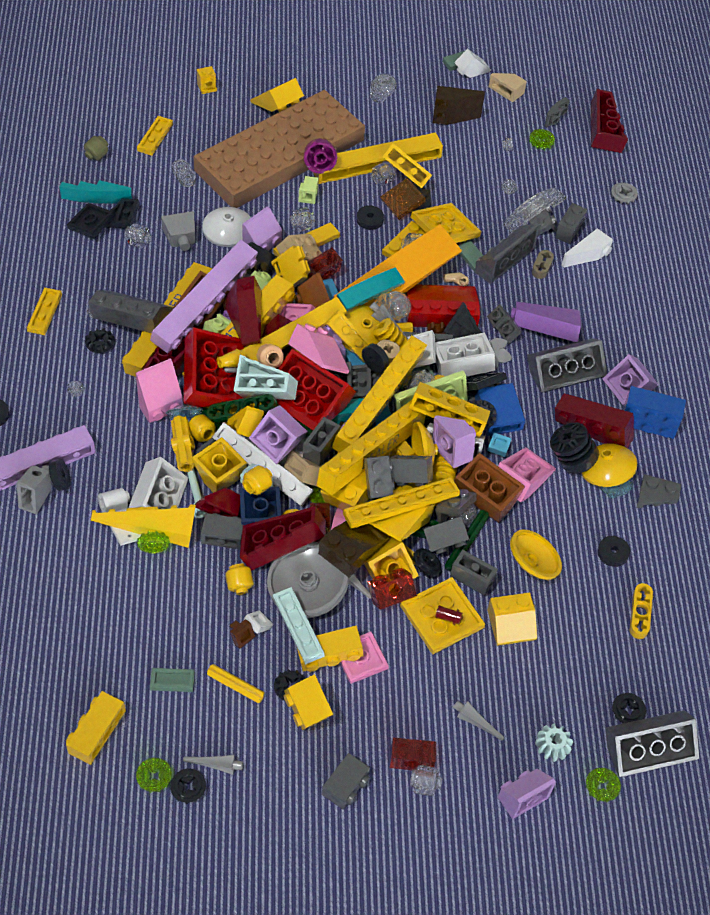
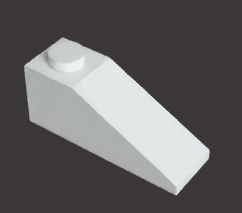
[562,228,613,267]

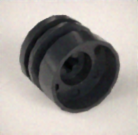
[550,422,599,474]

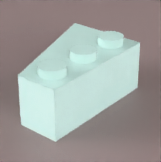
[234,355,298,400]

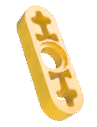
[630,583,653,639]

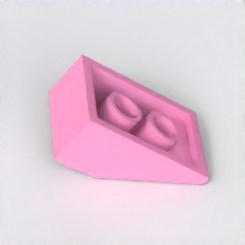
[288,323,349,374]
[136,358,183,423]
[498,447,556,502]

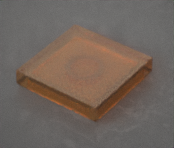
[380,178,426,220]

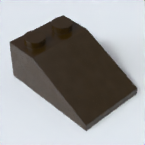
[432,86,485,125]
[318,521,389,578]

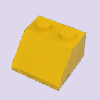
[192,437,247,492]
[364,537,419,596]
[487,592,537,646]
[284,674,333,730]

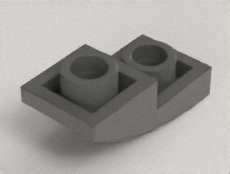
[545,97,570,128]
[487,304,522,344]

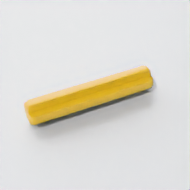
[207,664,264,703]

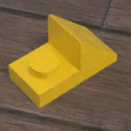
[227,406,264,437]

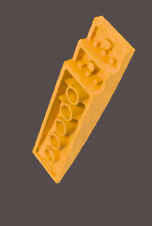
[333,224,462,307]

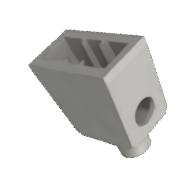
[161,211,195,251]
[17,465,51,514]

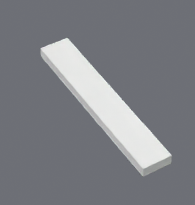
[212,422,314,506]

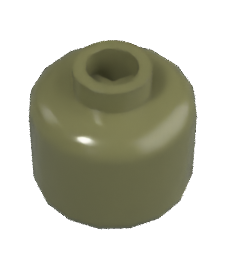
[84,136,109,161]

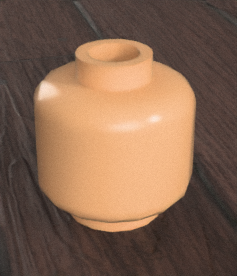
[257,343,284,368]

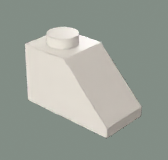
[455,49,491,78]

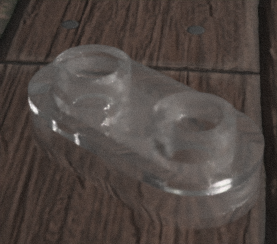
[172,159,196,187]

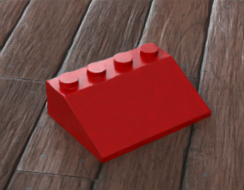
[406,284,480,327]
[184,327,245,407]
[269,349,356,430]

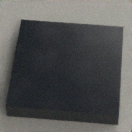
[67,203,115,239]
[466,372,507,391]

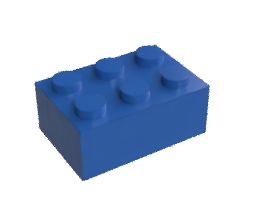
[623,386,686,439]

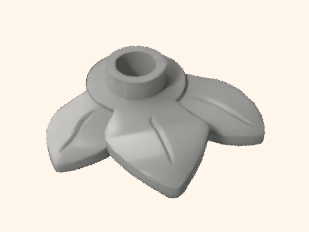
[488,338,512,369]

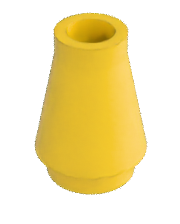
[217,349,246,368]

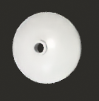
[202,207,251,247]

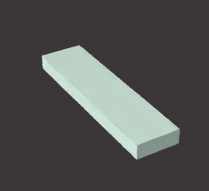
[273,587,325,665]

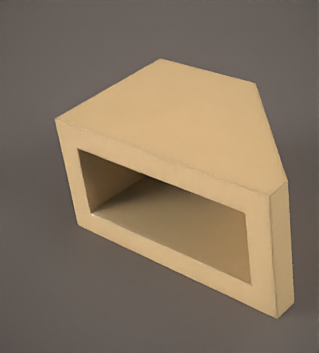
[489,73,527,102]
[284,450,322,487]

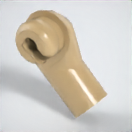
[443,272,469,286]

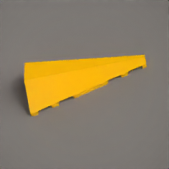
[91,504,196,548]

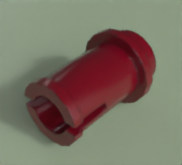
[435,605,463,625]

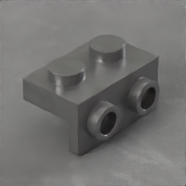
[524,199,558,236]
[364,456,394,498]
[436,489,477,523]

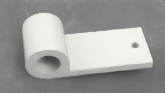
[98,488,143,546]

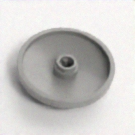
[267,542,349,618]

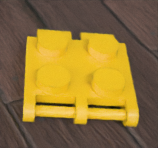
[271,246,310,287]

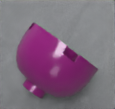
[303,138,337,174]

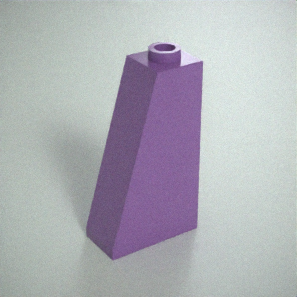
[511,301,581,342]

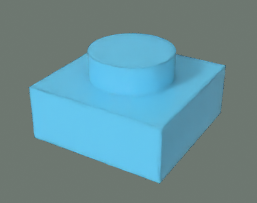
[487,433,512,457]

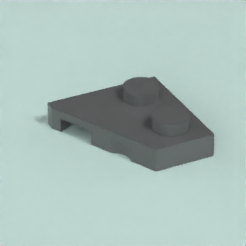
[636,474,682,508]

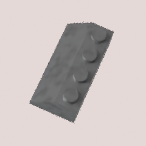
[475,223,540,284]
[88,290,173,333]
[527,338,607,392]
[605,710,699,777]

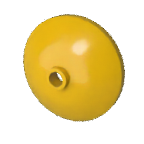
[342,305,380,353]
[411,422,438,465]
[581,444,637,487]
[510,530,562,580]

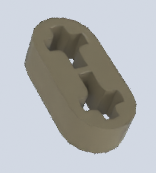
[532,250,554,279]

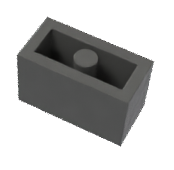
[555,203,587,244]
[303,417,341,466]
[389,455,433,486]
[201,513,243,550]
[423,516,469,554]
[450,550,498,596]
[322,753,370,810]

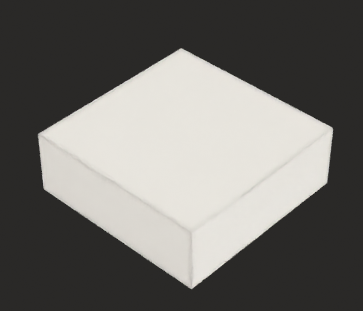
[244,611,273,634]

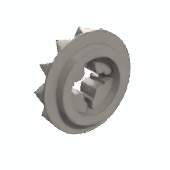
[611,183,638,204]

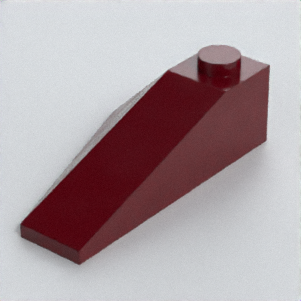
[226,276,262,347]

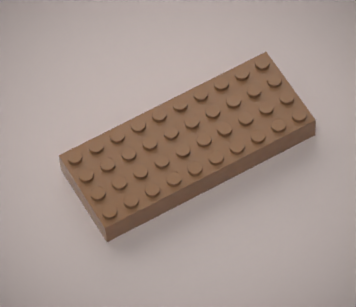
[193,89,365,208]

